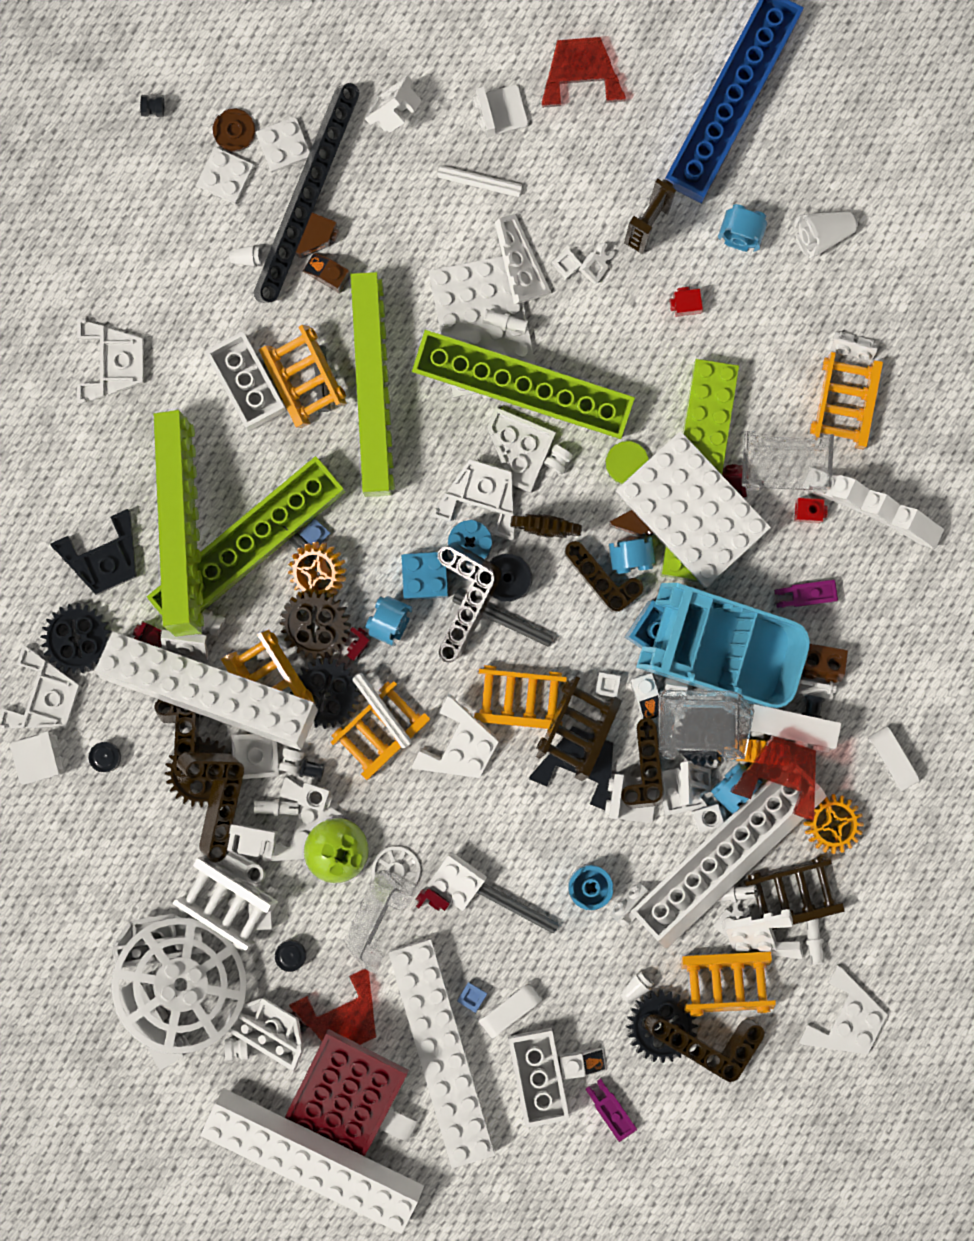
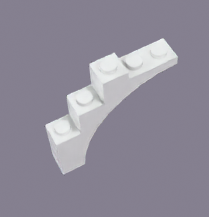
[802,469,944,549]

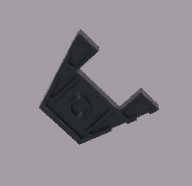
[50,509,137,595]
[529,726,614,810]

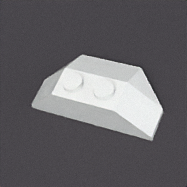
[112,913,204,968]
[225,998,304,1071]

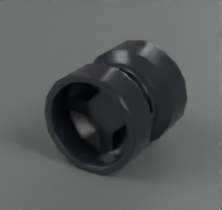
[140,94,165,117]

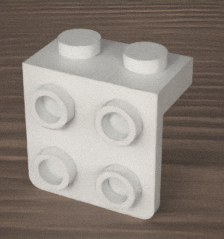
[473,85,528,137]
[10,731,64,785]
[605,774,657,823]

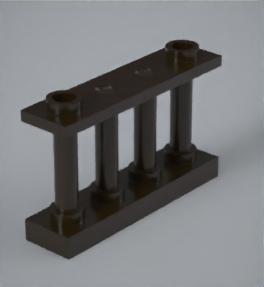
[624,178,676,254]
[536,676,623,781]
[744,856,845,930]

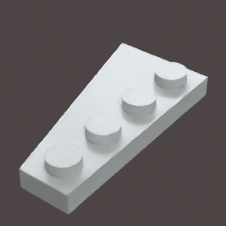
[495,214,551,305]

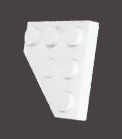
[487,407,556,493]

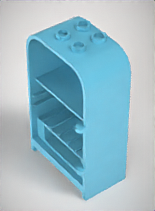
[636,583,810,708]

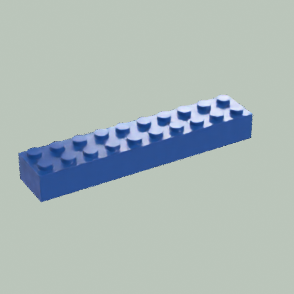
[665,0,804,204]

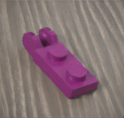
[774,580,838,608]
[585,1078,637,1142]

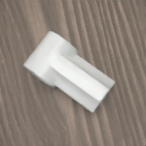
[222,851,266,885]

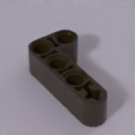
[564,541,644,613]
[154,699,199,785]
[621,718,665,808]

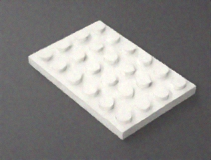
[428,256,536,398]
[615,431,771,588]

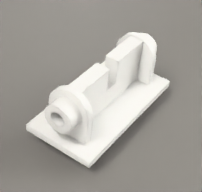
[830,331,877,361]
[796,675,837,700]
[610,883,650,928]

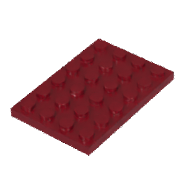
[284,1029,409,1157]

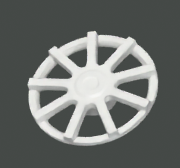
[371,846,421,896]

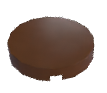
[212,108,256,152]

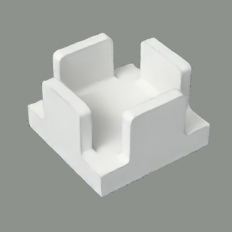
[365,75,421,132]
[227,823,279,859]

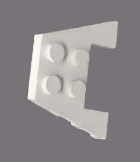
[77,319,144,404]
[432,459,514,540]
[0,646,80,729]
[411,693,499,778]
[262,777,343,861]
[726,909,803,959]
[798,965,887,1055]

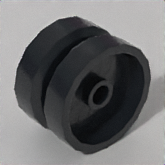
[485,554,533,602]

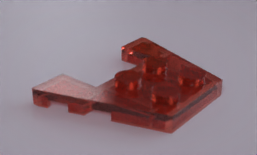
[541,37,626,108]
[730,735,816,821]
[289,967,377,1045]

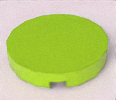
[605,441,649,484]

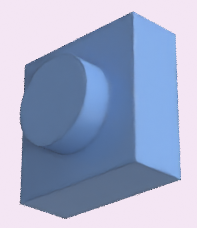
[300,518,331,545]
[457,981,487,1013]

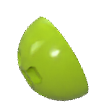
[304,818,369,883]

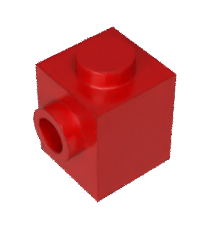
[669,287,703,317]
[794,498,828,523]

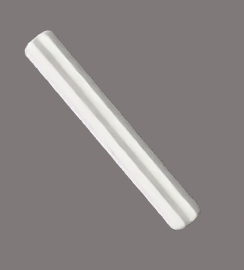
[438,165,522,197]
[353,673,412,748]

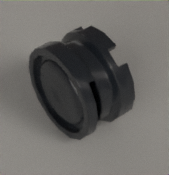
[88,742,121,772]
[275,940,306,972]

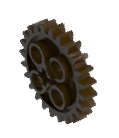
[510,514,582,538]
[279,588,351,659]
[165,736,232,809]

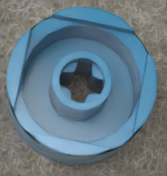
[718,204,767,252]
[448,520,492,566]
[609,537,656,574]
[366,596,412,647]
[710,762,762,814]
[568,865,613,910]

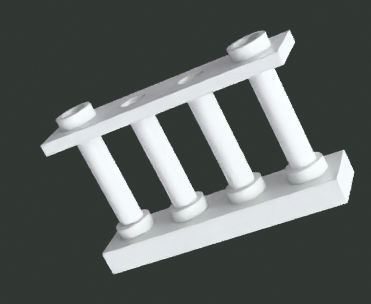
[173,856,278,950]

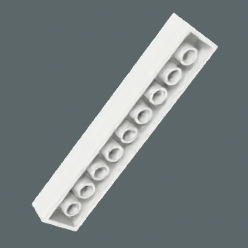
[95,631,318,750]
[630,759,827,949]
[388,938,495,1169]
[200,1088,424,1234]

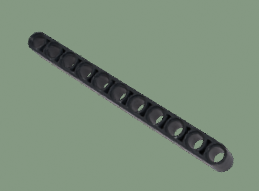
[254,83,360,303]

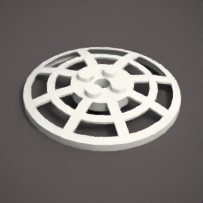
[111,918,246,1054]

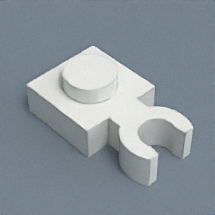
[579,243,615,284]
[712,900,750,939]

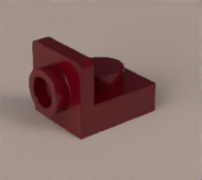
[722,464,747,498]
[132,621,162,649]
[347,627,371,662]
[415,888,450,911]

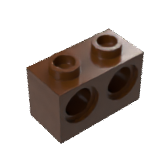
[802,643,848,683]

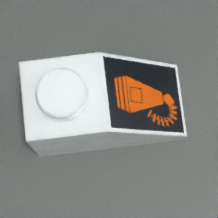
[630,673,664,719]
[559,1048,606,1080]

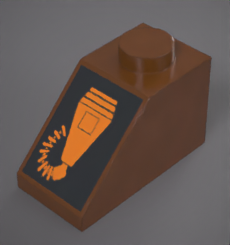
[296,213,339,258]
[302,253,351,294]
[609,510,654,537]

